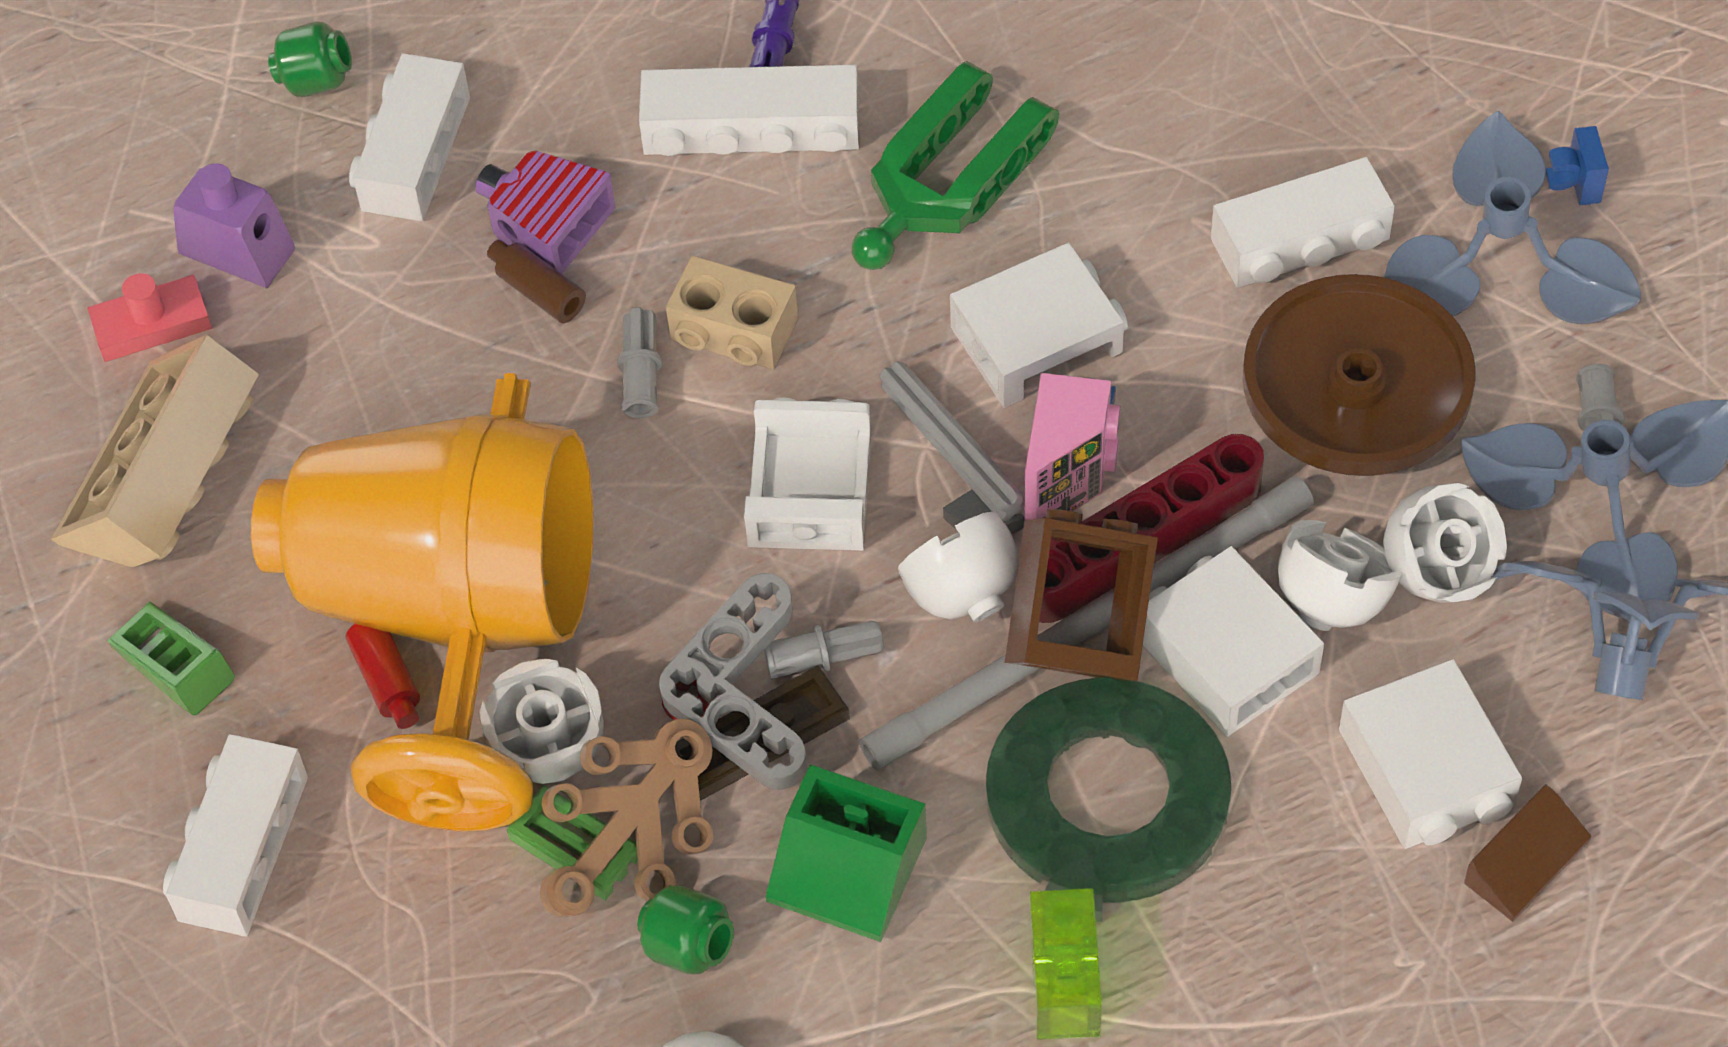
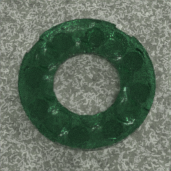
[986,677,1231,903]

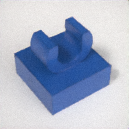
[1546,126,1609,205]

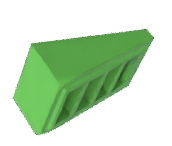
[107,601,235,715]

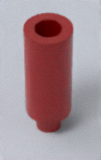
[345,624,420,729]

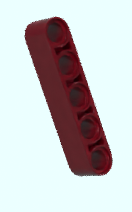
[1039,434,1264,623]

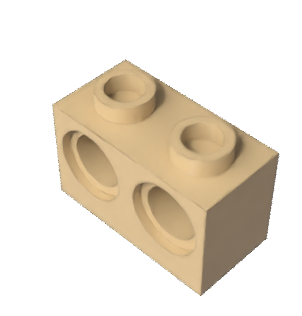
[666,255,798,370]

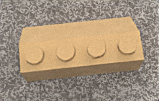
[51,334,259,568]

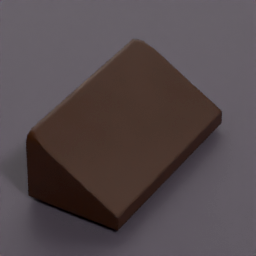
[1464,784,1592,922]

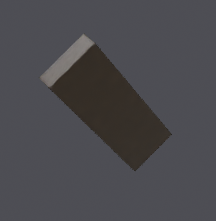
[675,665,850,801]

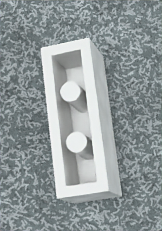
[349,53,470,222]
[1211,157,1395,288]
[163,734,308,937]

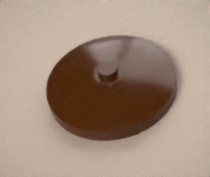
[1242,274,1476,476]

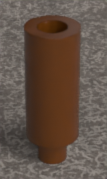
[487,239,586,323]

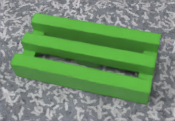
[506,785,638,901]

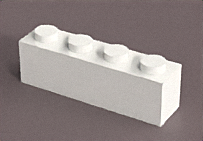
[639,65,859,156]

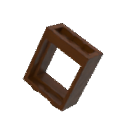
[1004,509,1158,681]

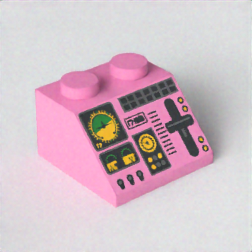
[1025,373,1121,520]

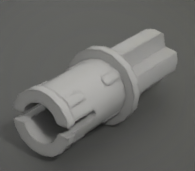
[617,307,662,418]
[1576,364,1625,431]
[764,621,884,680]

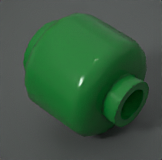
[268,22,352,97]
[637,885,734,975]

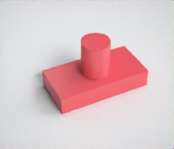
[87,273,212,362]

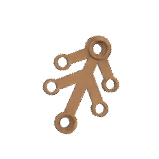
[540,719,713,917]

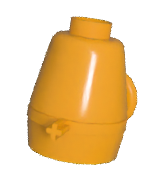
[251,373,594,832]

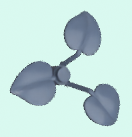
[1384,111,1641,324]
[1462,400,1728,621]
[1491,561,1728,700]

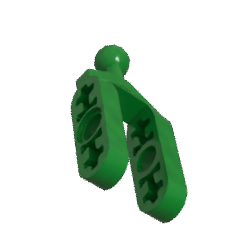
[851,61,1059,270]

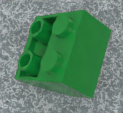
[765,764,927,942]

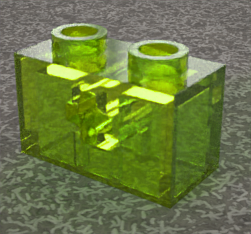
[1029,889,1102,1040]

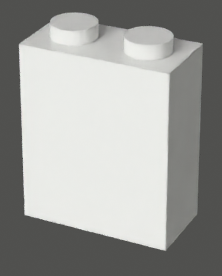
[1143,546,1324,737]
[1339,659,1522,849]

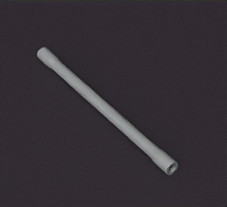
[859,476,1314,771]

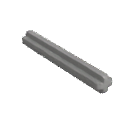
[880,362,1025,521]

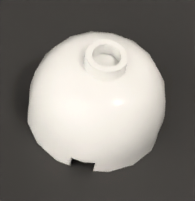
[1383,483,1507,603]
[898,511,1019,623]
[1278,520,1402,631]
[480,659,604,784]

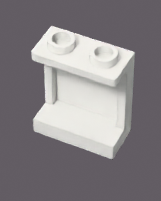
[950,242,1128,408]
[744,397,871,551]

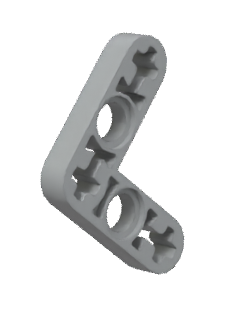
[659,573,807,790]

